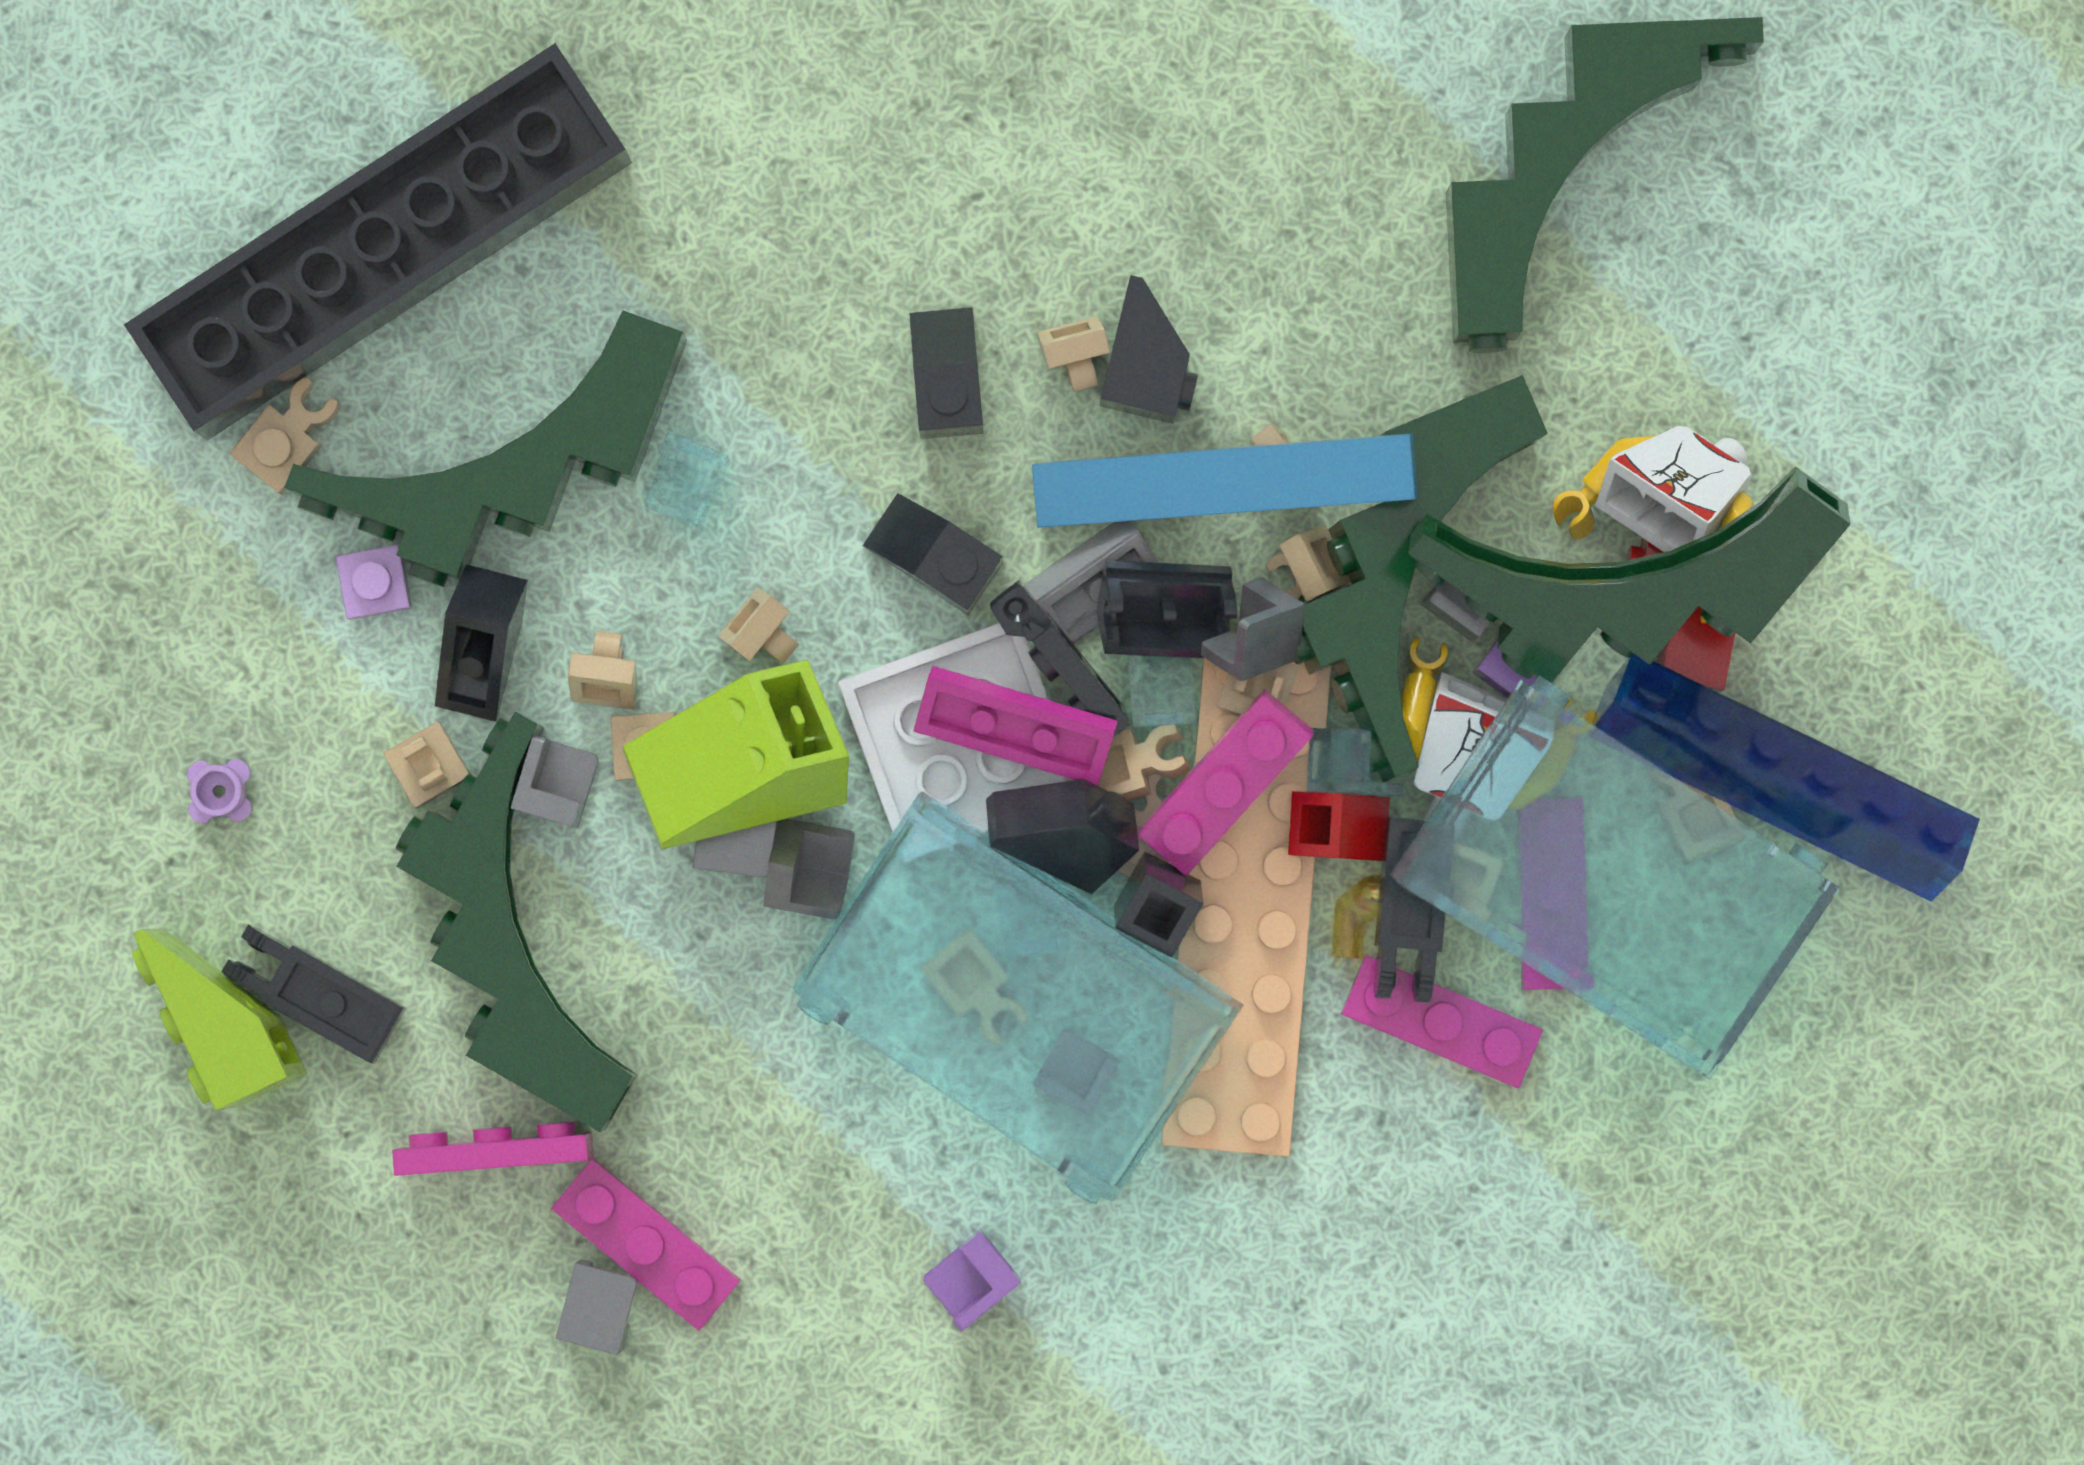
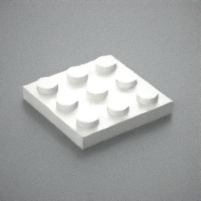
[838,623,1074,862]

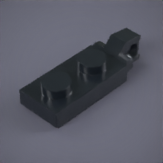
[990,580,1130,738]

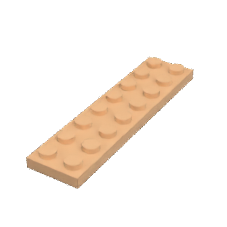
[1161,658,1331,1157]

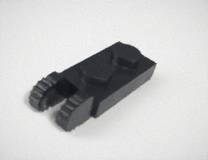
[1374,817,1454,1003]
[221,924,407,1064]

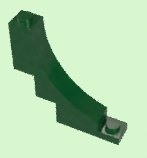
[1446,17,1764,353]

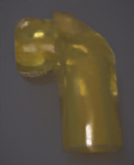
[1331,874,1381,959]

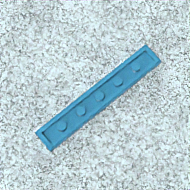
[1032,433,1418,528]

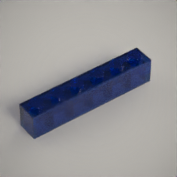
[1587,654,1980,902]

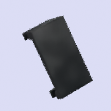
[1096,560,1237,658]

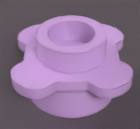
[187,759,252,824]

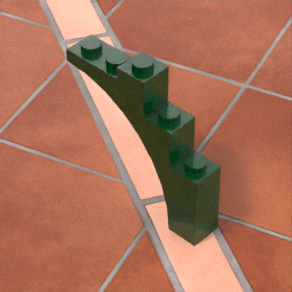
[284,310,687,587]
[1294,375,1548,783]
[1408,466,1851,686]
[396,712,638,1132]

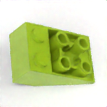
[623,659,849,850]
[132,929,308,1111]

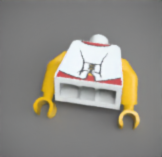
[1553,426,1754,623]
[1401,637,1596,837]

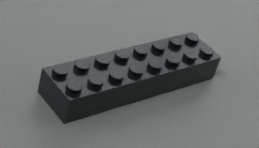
[123,43,632,440]

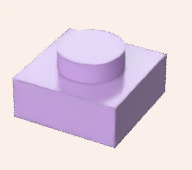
[335,545,412,620]

